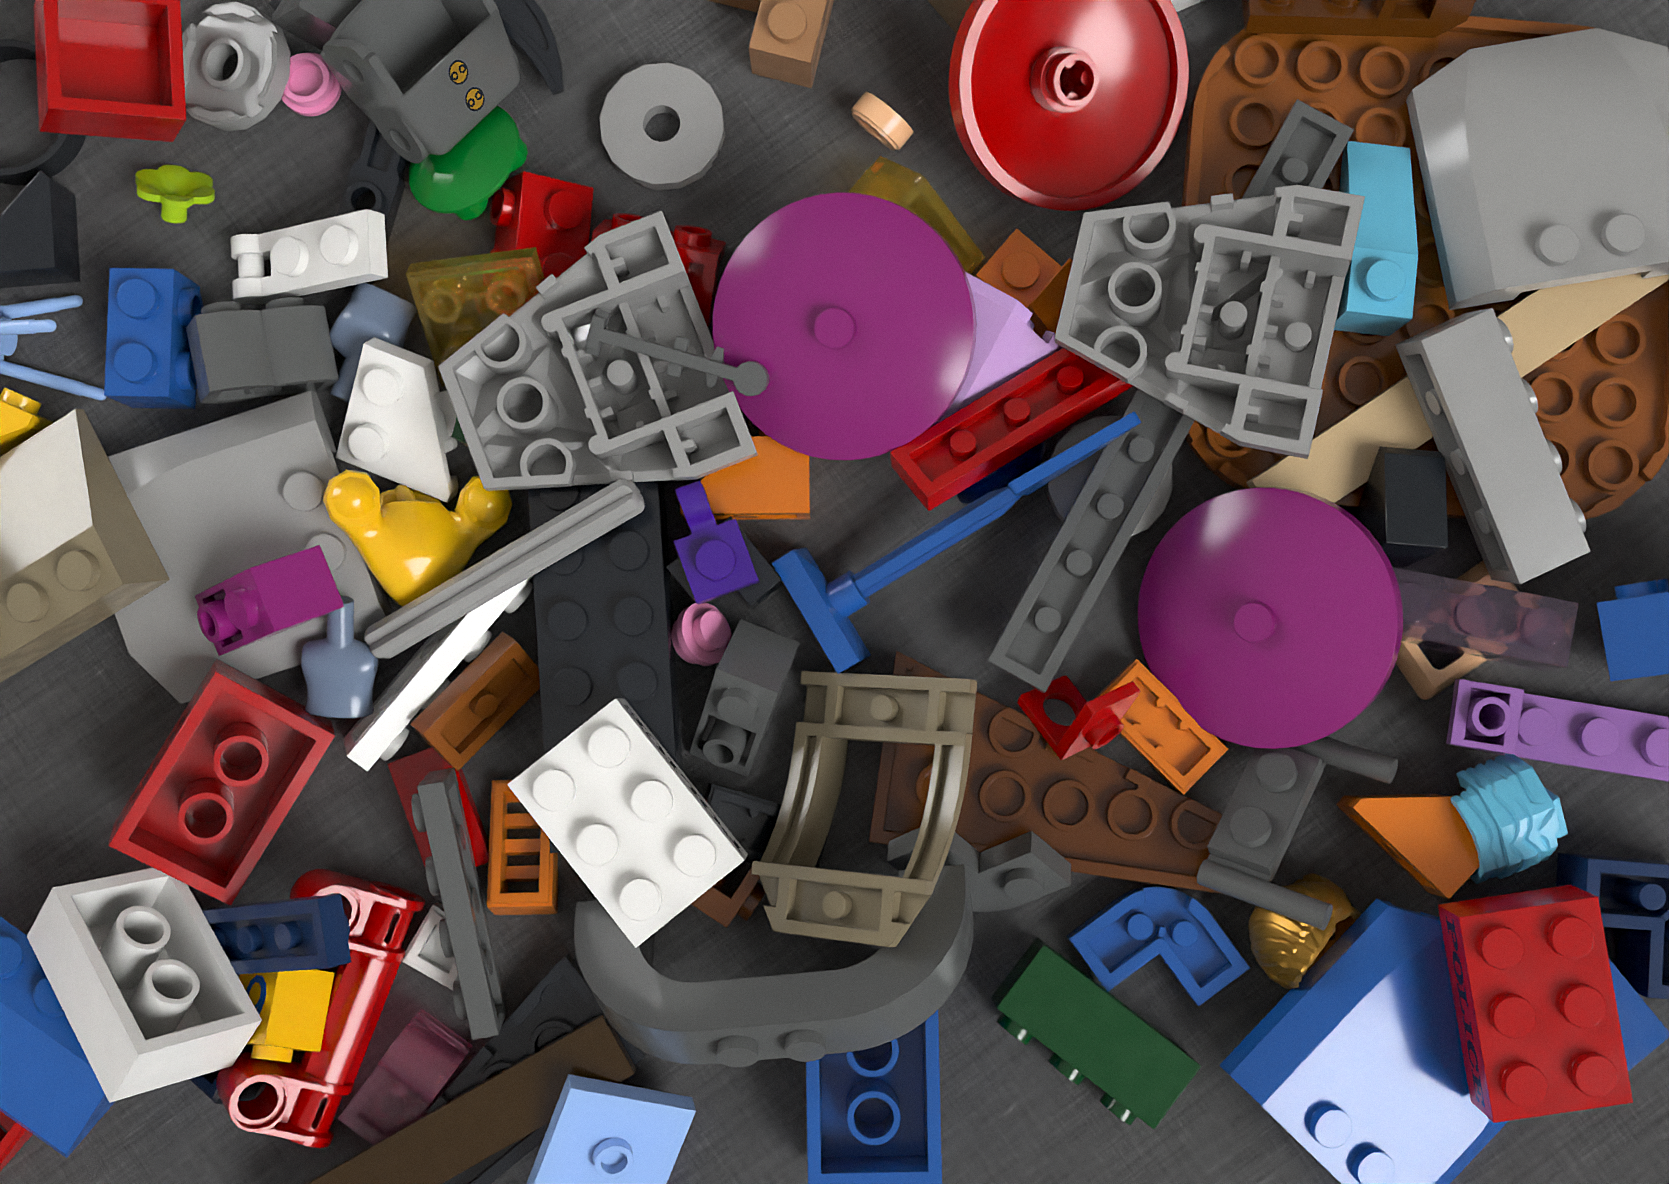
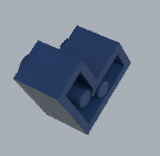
[1556,853,1669,999]

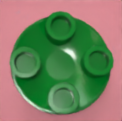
[409,106,528,221]

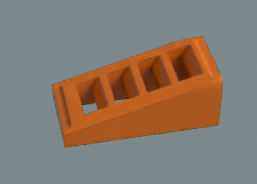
[487,780,558,915]

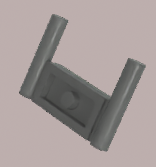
[1197,737,1398,930]

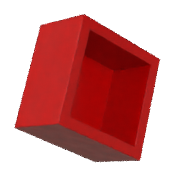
[33,0,187,142]

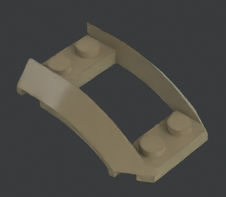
[751,671,977,947]

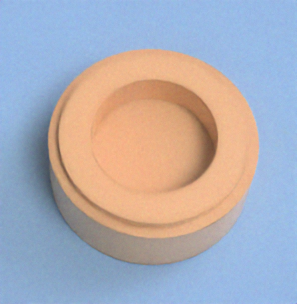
[851,91,913,151]

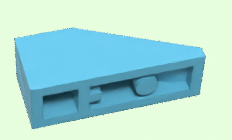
[1334,141,1418,336]

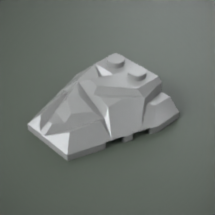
[1055,185,1365,459]
[438,211,758,491]

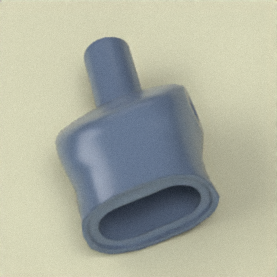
[330,283,419,403]
[301,596,378,718]

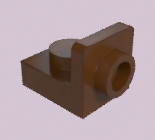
[691,866,765,928]

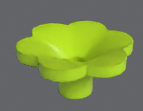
[135,165,215,224]

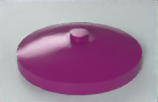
[713,192,977,461]
[1138,487,1403,749]

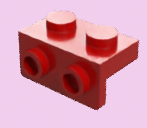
[484,171,594,307]

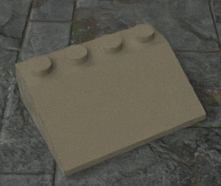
[0,409,170,683]

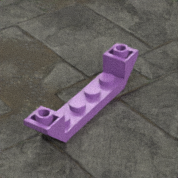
[1446,679,1669,782]

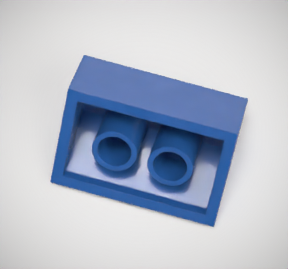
[0,917,116,1158]

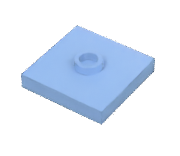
[526,1074,696,1184]

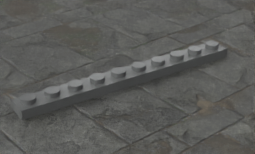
[986,99,1354,693]

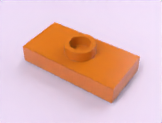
[1094,659,1228,795]

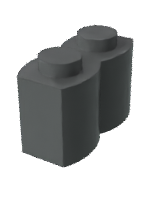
[186,297,339,403]

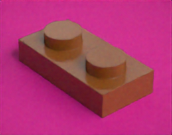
[410,632,540,771]

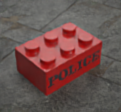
[108,659,335,906]
[1438,885,1633,1123]

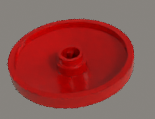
[948,0,1189,211]

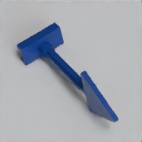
[772,411,1142,674]

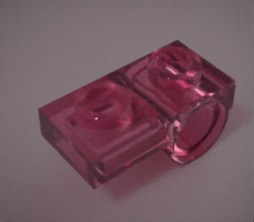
[338,1008,473,1145]

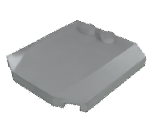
[1406,28,1669,310]
[108,391,393,704]

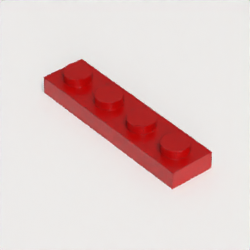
[890,348,1133,511]

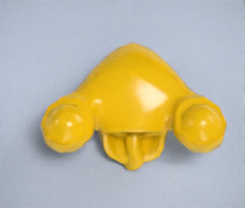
[323,470,512,607]

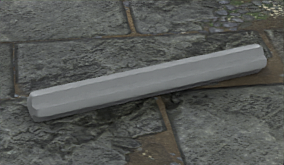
[364,479,645,659]

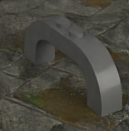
[574,864,973,1067]

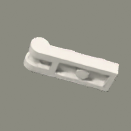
[230,209,388,305]

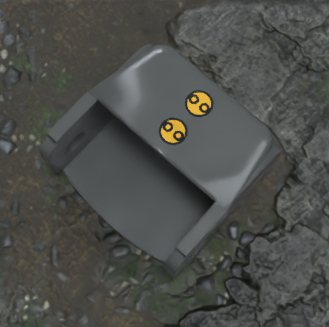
[321,0,521,163]

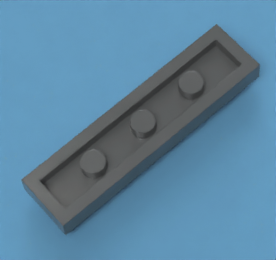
[411,767,507,1040]

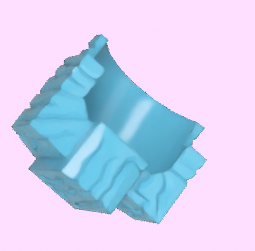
[1450,754,1568,884]

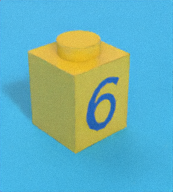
[239,969,334,1063]

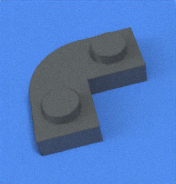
[887,828,1071,912]

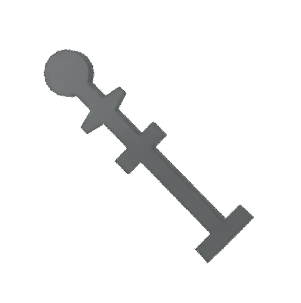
[585,309,769,396]

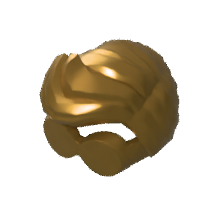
[1249,873,1362,989]

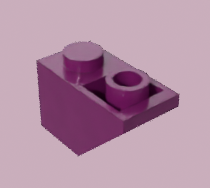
[195,545,345,656]

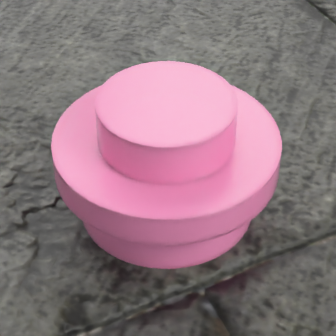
[281,52,342,116]
[671,603,732,666]

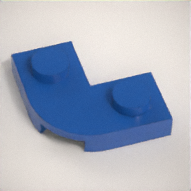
[1067,886,1250,1006]

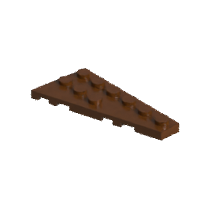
[869,651,1223,894]

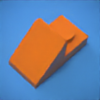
[975,228,1073,338]

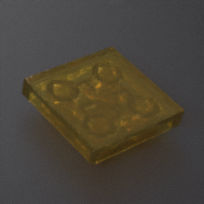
[406,247,545,387]

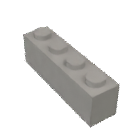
[1395,308,1591,584]

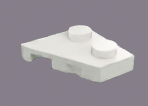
[336,337,459,503]

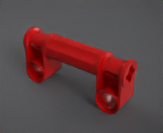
[216,868,426,1148]

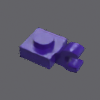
[674,480,760,605]

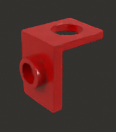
[1017,675,1141,760]

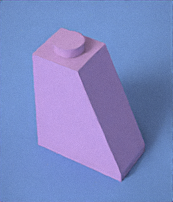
[930,272,1063,428]

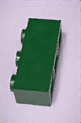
[991,937,1202,1129]

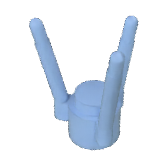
[0,295,106,401]

